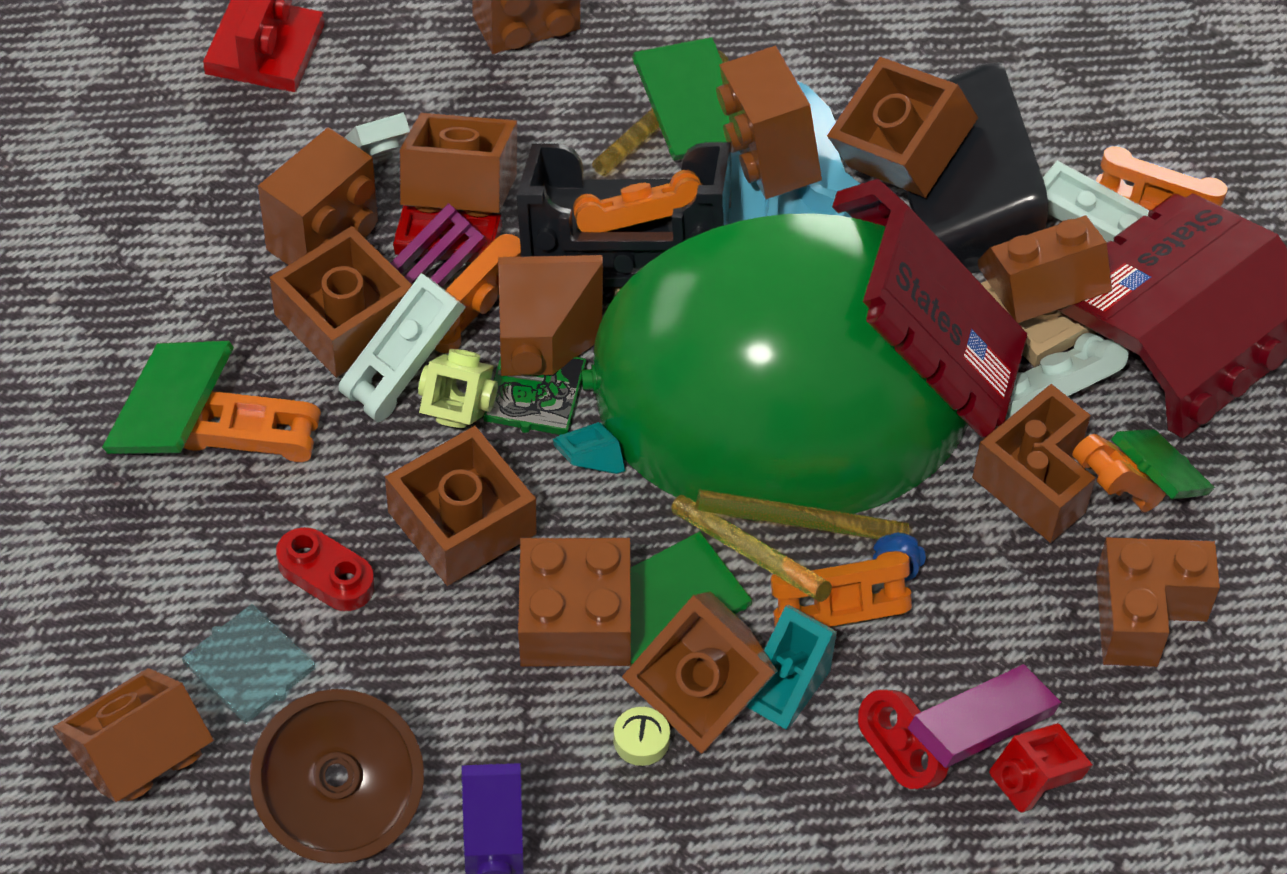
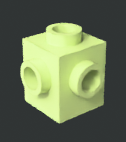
[418,349,498,428]

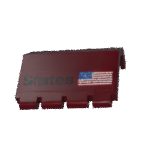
[832,178,1028,438]
[1057,193,1287,439]

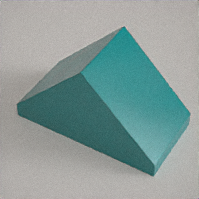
[746,605,837,730]

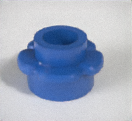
[873,533,926,582]

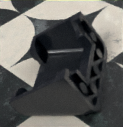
[905,62,1048,273]
[516,142,732,287]

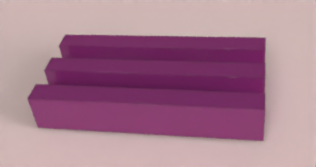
[391,203,487,287]

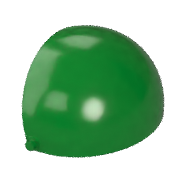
[581,213,968,523]

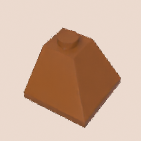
[498,255,603,376]
[622,591,777,754]

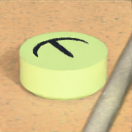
[613,707,670,766]

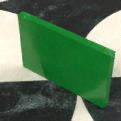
[632,37,730,161]
[102,341,234,454]
[630,531,752,665]

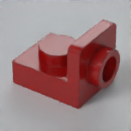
[989,723,1093,813]

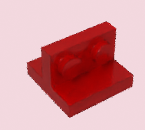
[203,0,325,93]

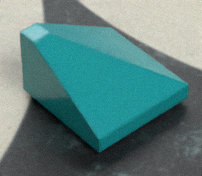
[553,422,625,474]

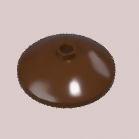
[250,689,424,864]

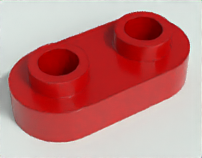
[276,527,375,611]
[858,689,949,789]

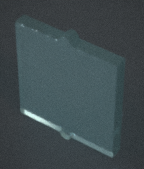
[182,604,316,724]

